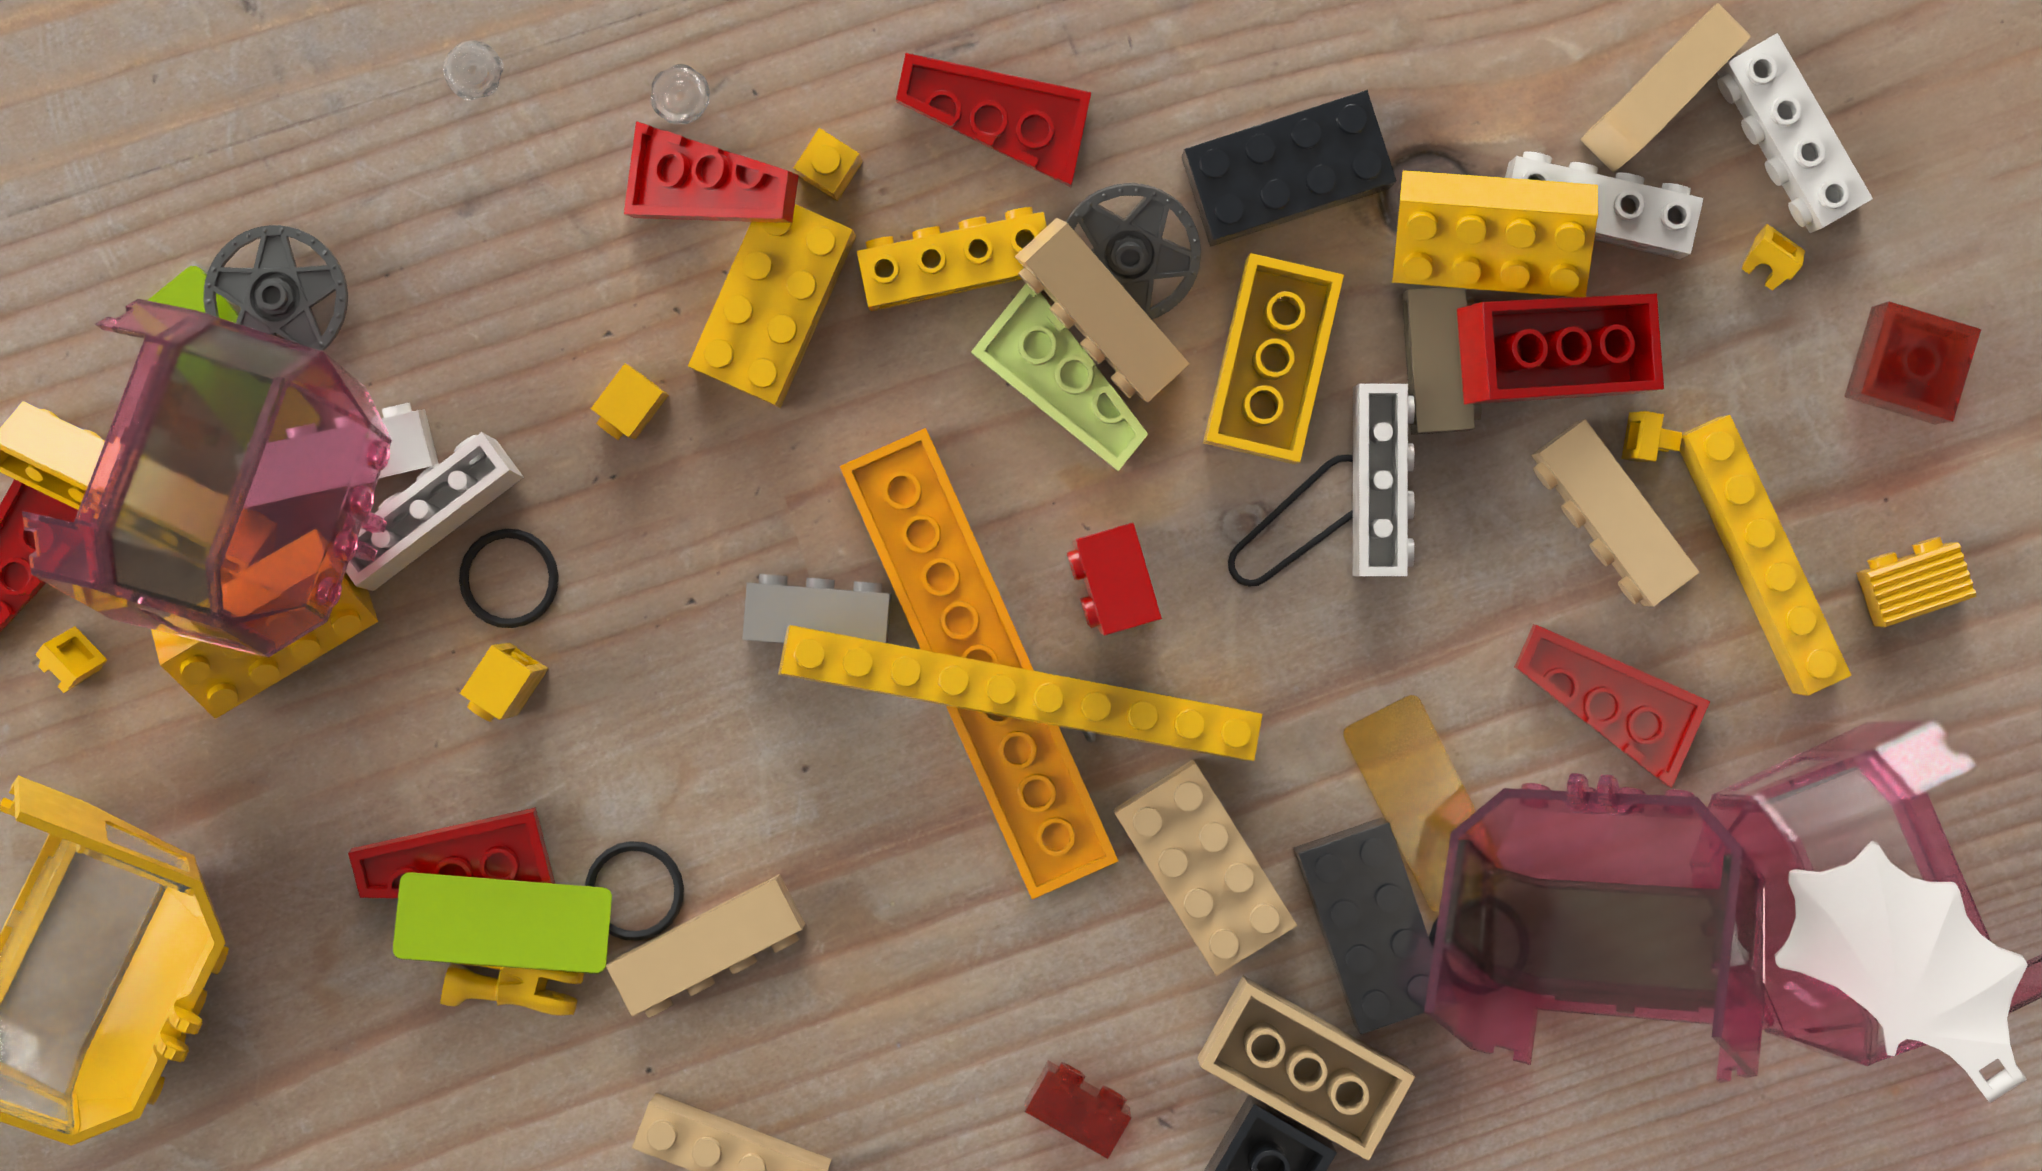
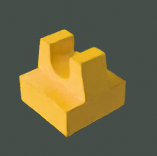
[1741,224,1805,291]
[1621,411,1682,462]
[35,626,107,693]

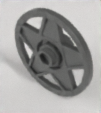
[1066,183,1201,320]
[203,225,348,368]

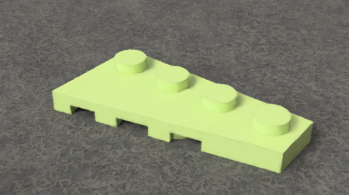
[971,284,1148,471]

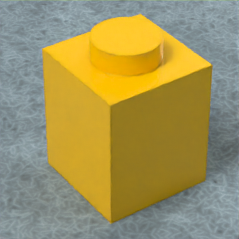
[793,128,863,201]
[590,363,669,440]

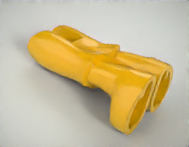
[440,963,585,1016]

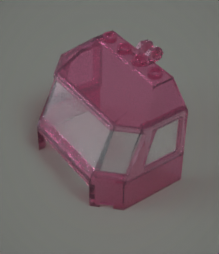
[1690,720,2042,1066]

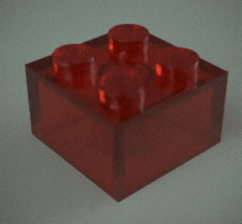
[1844,301,1981,425]

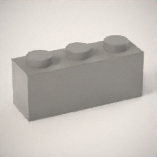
[742,574,892,643]

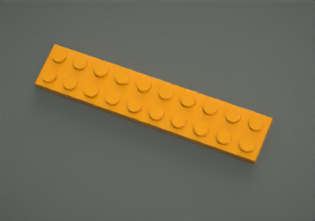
[839,428,1118,900]

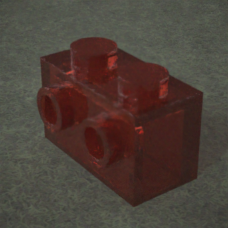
[1025,1060,1132,1159]

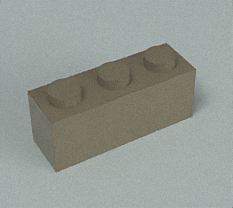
[1402,287,1482,435]

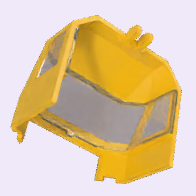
[0,775,229,1146]

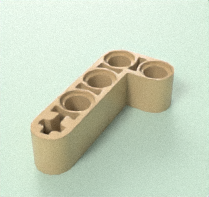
[1580,3,1751,173]

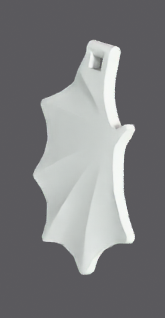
[1774,841,2028,1103]

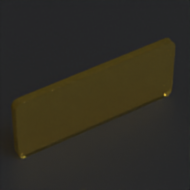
[1343,695,1506,912]

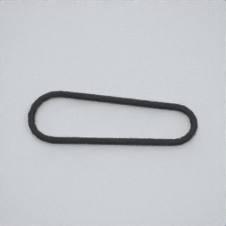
[1228,454,1353,587]

